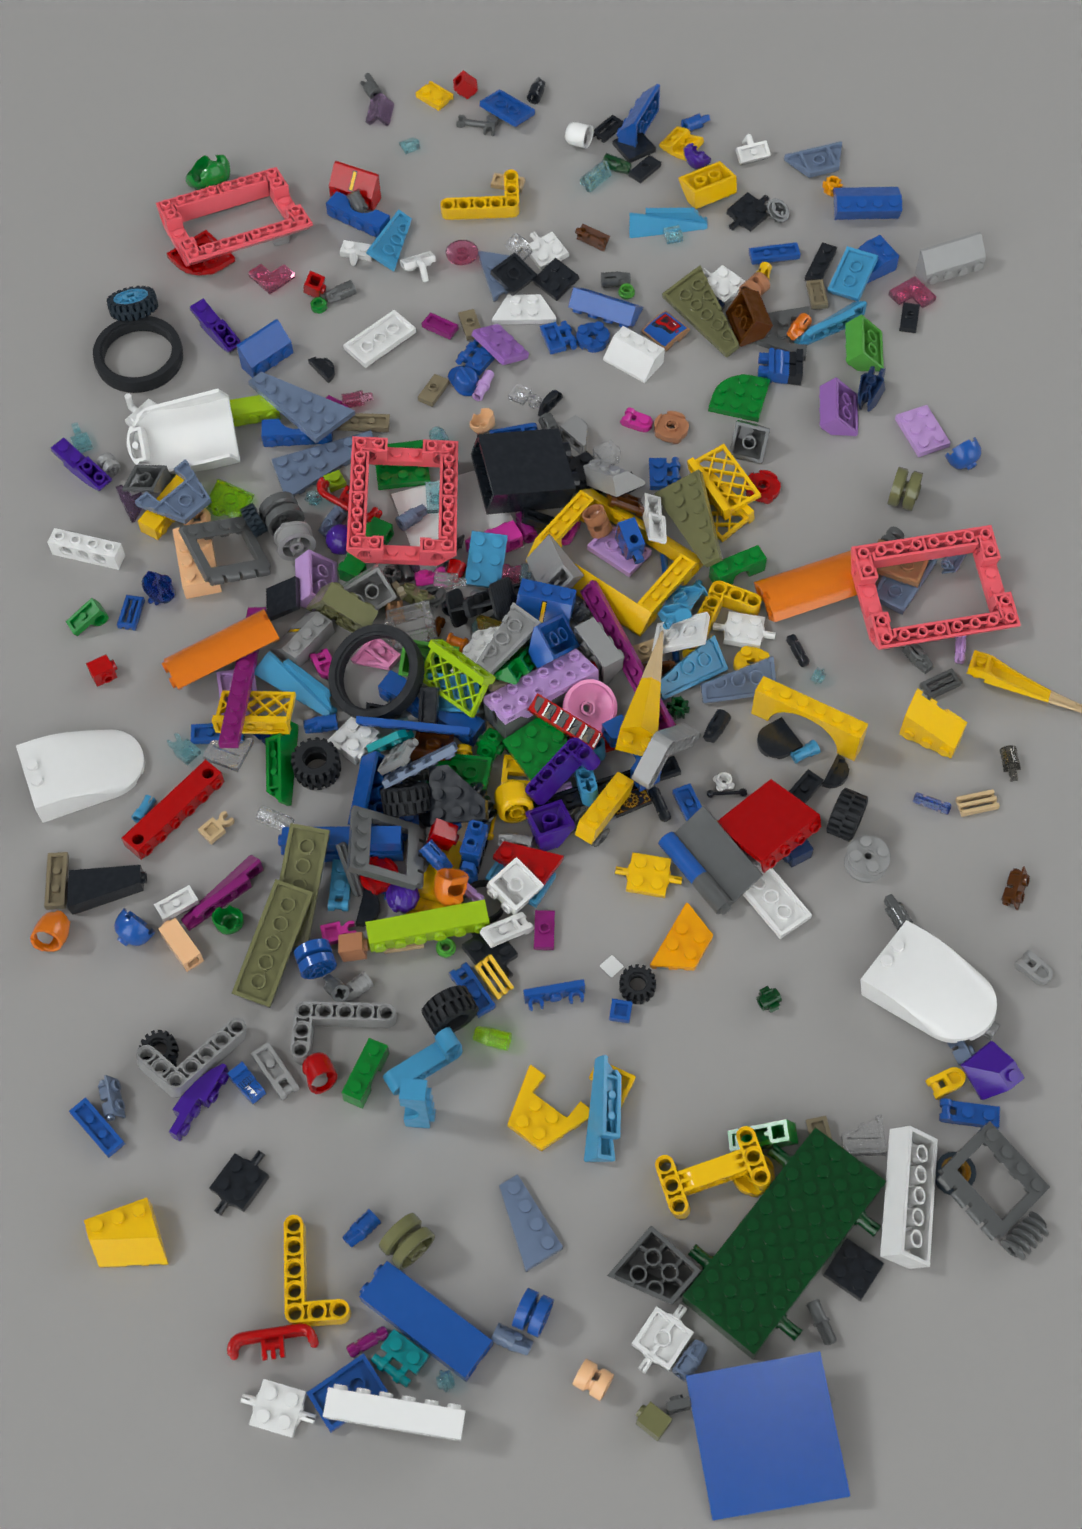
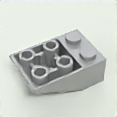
[526,534,584,588]

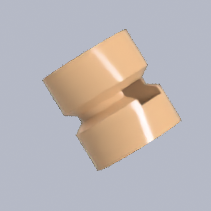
[572,1358,614,1401]

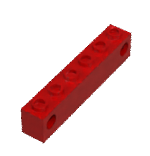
[121,759,225,860]

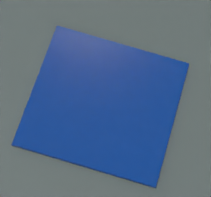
[686,1351,851,1520]

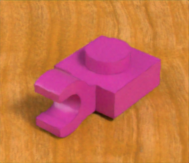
[414,567,447,587]

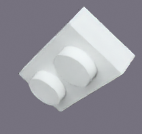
[154,885,199,922]

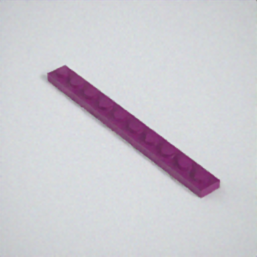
[580,580,676,731]
[218,607,267,748]

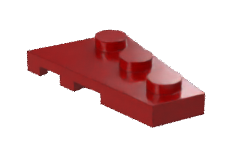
[493,841,564,885]

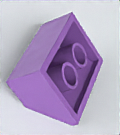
[819,377,858,436]

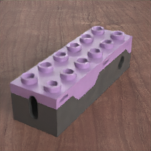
[483,649,599,739]

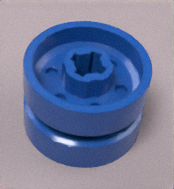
[294,938,337,979]
[512,1287,554,1338]

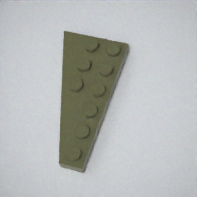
[662,265,739,358]
[654,469,723,568]

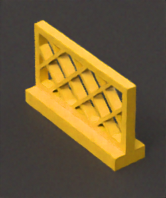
[687,444,761,520]
[707,472,755,543]
[212,691,296,735]

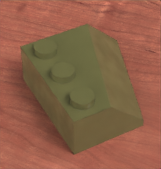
[306,582,378,633]

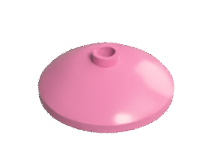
[563,679,618,732]

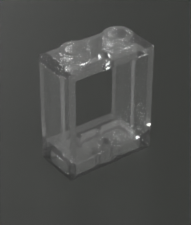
[384,600,438,650]

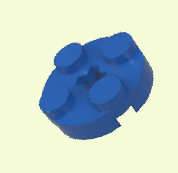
[576,321,610,353]

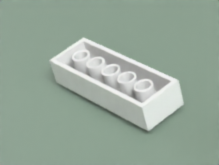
[880,1126,938,1269]
[323,1384,466,1441]

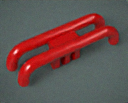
[317,477,383,522]
[227,1323,319,1361]

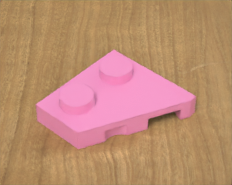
[350,638,401,671]

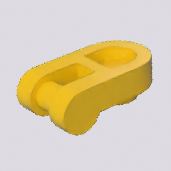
[925,1067,966,1100]

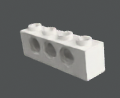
[47,528,125,570]

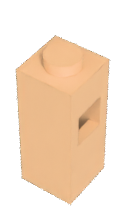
[158,918,204,972]

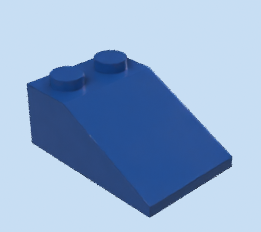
[837,235,899,284]

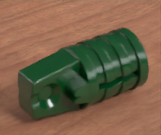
[602,153,632,174]

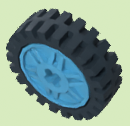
[107,286,158,321]

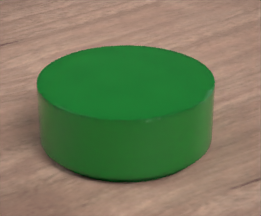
[310,297,327,314]

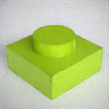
[323,470,346,492]

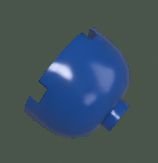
[945,437,982,470]
[114,908,155,946]

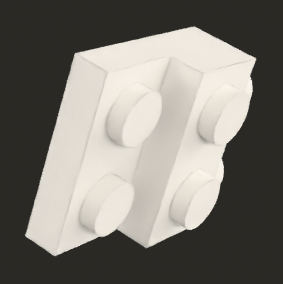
[327,717,381,765]
[486,857,544,915]

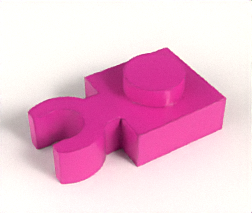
[320,921,356,945]

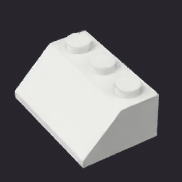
[603,326,665,383]

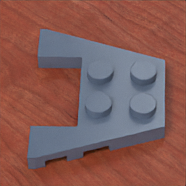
[135,459,211,524]

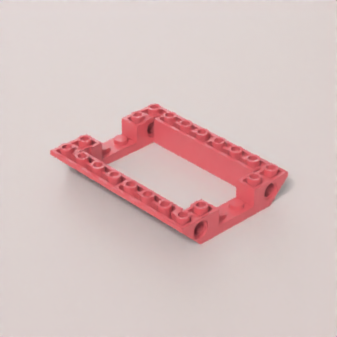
[156,167,313,267]
[346,436,458,566]
[851,525,1021,650]

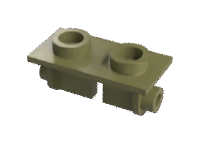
[400,583,435,610]

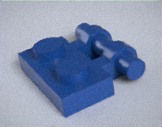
[540,321,578,355]
[455,339,495,376]
[649,457,681,490]

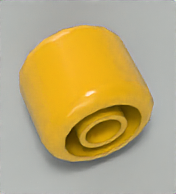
[493,780,534,824]

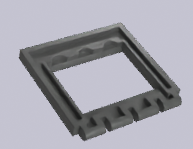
[179,516,271,586]
[347,805,425,890]
[936,1121,1050,1241]

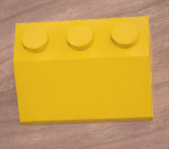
[678,161,737,209]

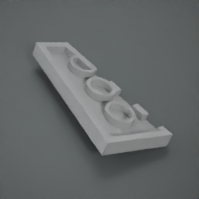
[476,602,541,675]

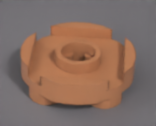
[654,411,689,444]

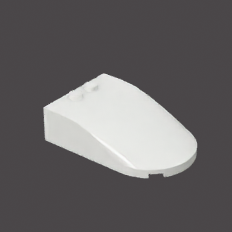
[127,389,241,474]
[16,729,145,823]
[861,920,997,1043]

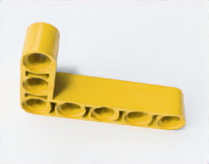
[440,169,520,220]
[682,581,762,658]
[284,1215,351,1327]

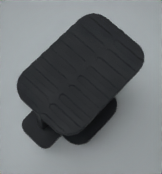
[446,577,517,628]

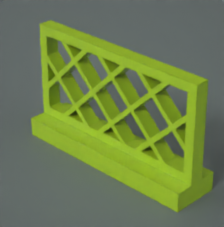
[423,639,496,718]

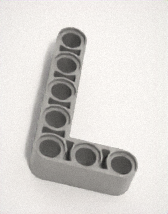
[632,723,701,790]
[290,1001,397,1065]
[137,1017,246,1098]

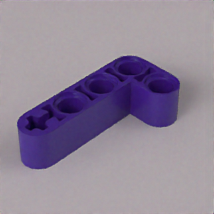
[525,737,601,805]

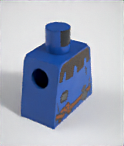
[615,517,645,564]

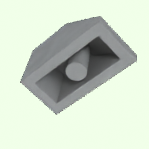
[560,415,587,454]

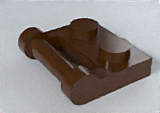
[605,493,645,517]

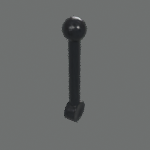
[707,788,747,798]

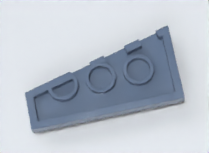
[700,656,776,703]
[382,741,458,789]
[499,1174,563,1272]

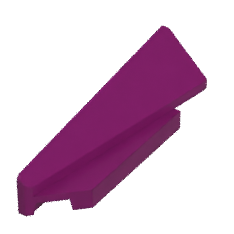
[181,855,264,931]

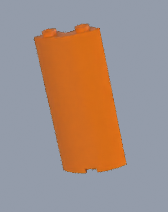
[754,550,857,622]
[161,609,280,690]

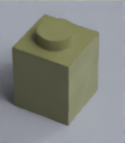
[635,1401,672,1442]

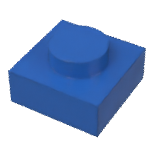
[609,999,633,1024]

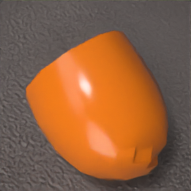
[434,868,469,907]
[30,910,70,952]

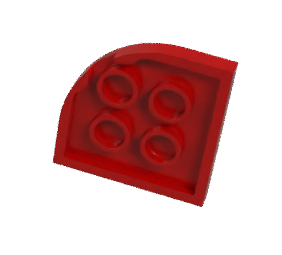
[166,230,235,275]

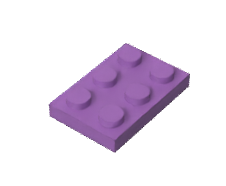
[472,324,529,365]

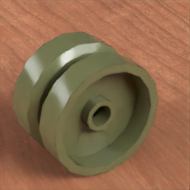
[888,467,923,511]
[379,1213,435,1270]

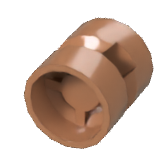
[739,272,770,295]
[582,504,612,539]

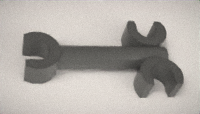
[456,115,499,136]

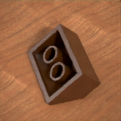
[726,287,773,347]

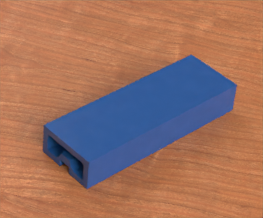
[278,826,404,862]
[359,1261,493,1382]

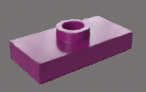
[422,312,459,340]
[534,910,555,950]

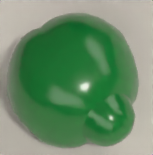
[185,155,231,190]

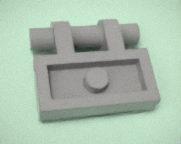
[377,738,419,775]

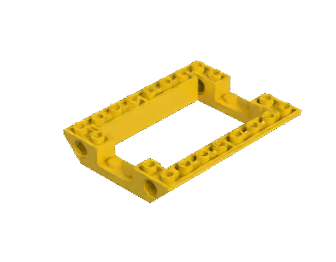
[525,489,703,637]

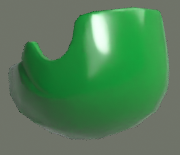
[212,905,244,935]

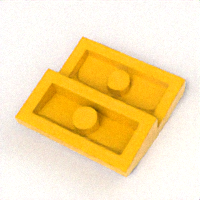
[659,126,704,161]

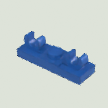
[523,979,585,1011]

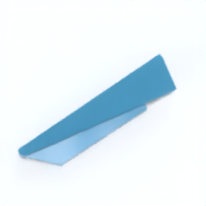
[629,208,708,238]
[794,301,867,345]
[254,651,337,716]
[584,1055,622,1162]

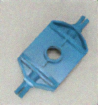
[657,580,708,630]

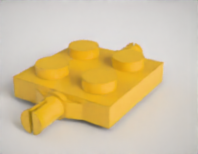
[615,852,682,898]

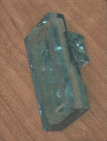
[580,161,612,192]

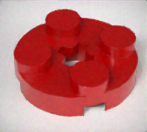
[745,470,781,504]
[359,857,398,895]

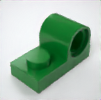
[65,598,109,636]

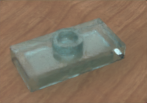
[425,482,439,514]

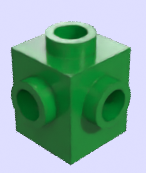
[476,727,505,761]

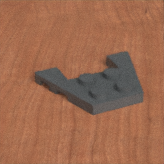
[756,306,810,361]

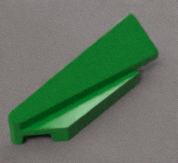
[493,638,535,685]
[265,721,299,806]

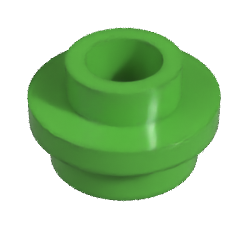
[618,283,635,299]
[436,938,456,958]

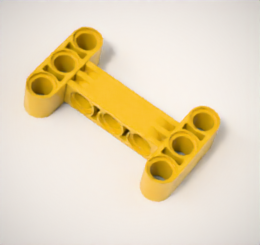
[655,1126,772,1220]

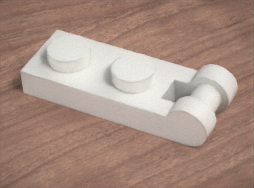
[480,912,534,948]

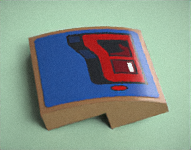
[641,310,690,352]

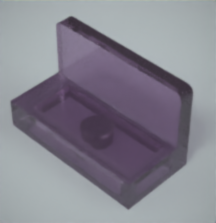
[365,92,394,126]

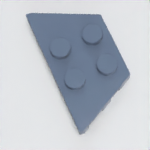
[784,141,842,178]
[478,251,510,302]

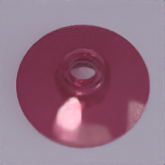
[446,240,478,265]

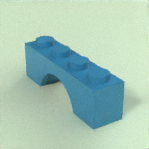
[399,1078,436,1128]

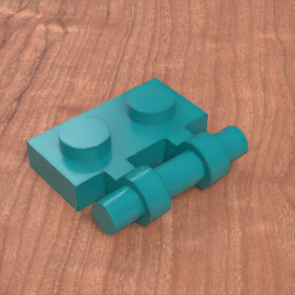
[366,729,414,753]
[371,1329,430,1388]

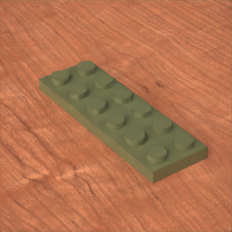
[279,823,331,947]
[231,879,314,1008]

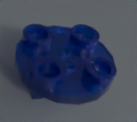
[142,571,175,606]

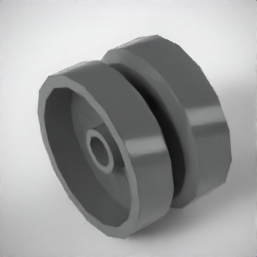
[259,491,305,536]

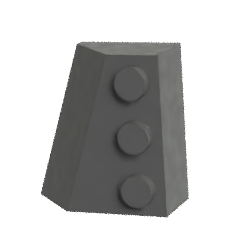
[607,1226,701,1305]

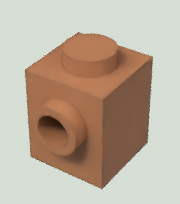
[338,932,370,962]

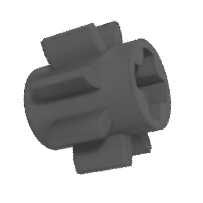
[383,565,402,585]
[572,600,593,623]

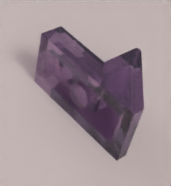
[116,485,142,523]

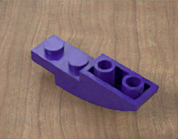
[190,298,241,353]
[51,437,112,491]
[169,1063,229,1141]

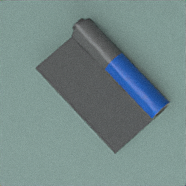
[658,806,763,915]

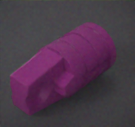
[515,511,538,544]

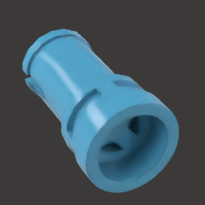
[790,739,821,763]
[131,795,156,823]

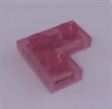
[248,264,295,294]
[888,276,936,308]

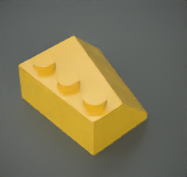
[899,688,968,759]
[84,1197,169,1268]

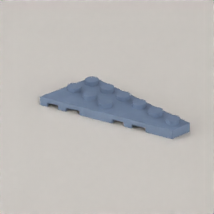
[248,372,355,443]
[271,430,374,496]

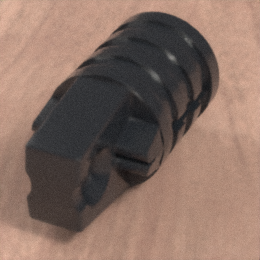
[527,77,545,104]
[703,709,731,743]

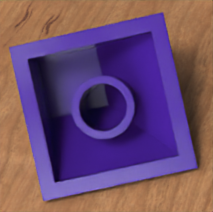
[525,799,575,851]
[960,1041,1025,1100]

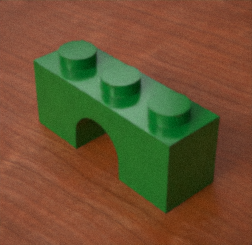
[709,545,767,584]
[341,1038,390,1109]

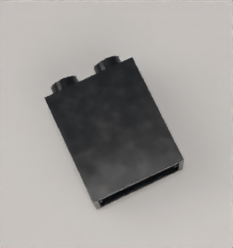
[471,428,580,515]

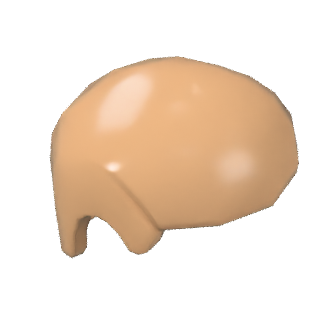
[469,408,495,434]

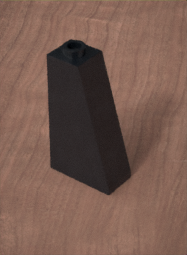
[67,865,147,914]

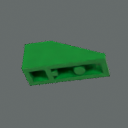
[727,1119,798,1152]

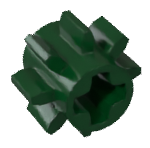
[666,696,690,720]
[756,986,782,1013]

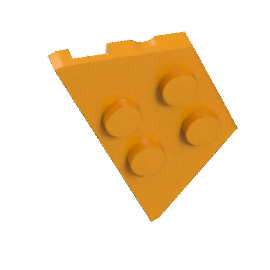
[650,902,713,971]

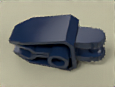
[858,366,886,412]

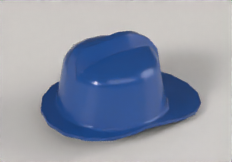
[448,366,480,396]

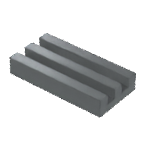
[919,668,962,700]

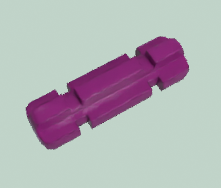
[346,1326,389,1357]

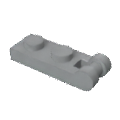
[251,1042,300,1101]

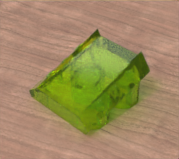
[207,479,254,518]

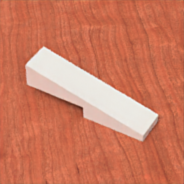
[641,493,667,544]

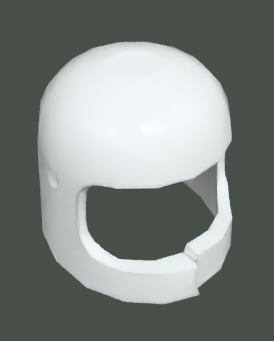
[565,122,594,149]

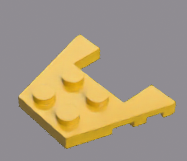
[507,1065,590,1151]

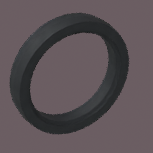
[93,315,183,393]
[328,624,425,719]

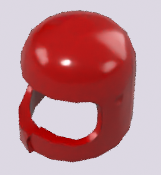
[302,1052,337,1094]

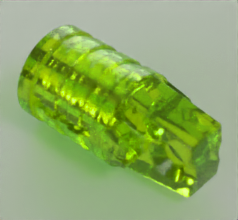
[473,1026,512,1051]

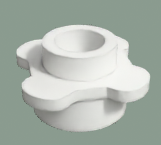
[713,772,735,791]

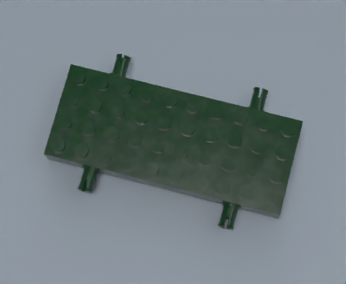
[682,1127,886,1360]

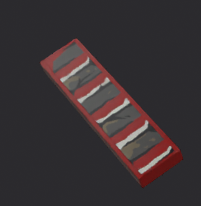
[527,693,603,750]

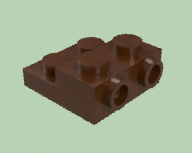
[410,731,454,762]

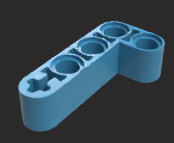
[574,737,606,807]
[383,1027,463,1095]

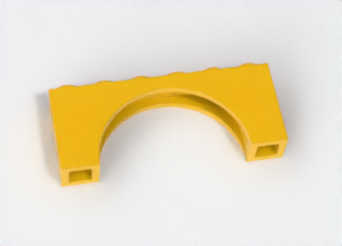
[751,676,868,761]

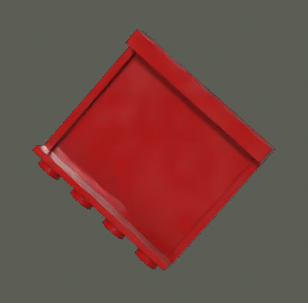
[717,779,822,873]

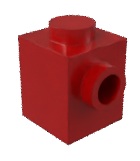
[453,70,478,100]
[303,271,327,298]
[86,654,118,687]
[427,818,459,852]

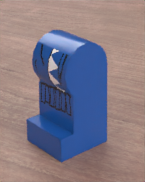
[227,1062,266,1104]

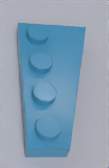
[366,209,412,272]
[660,635,728,700]

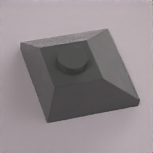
[729,420,770,463]
[122,465,172,493]

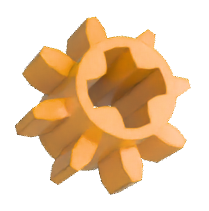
[822,176,843,196]

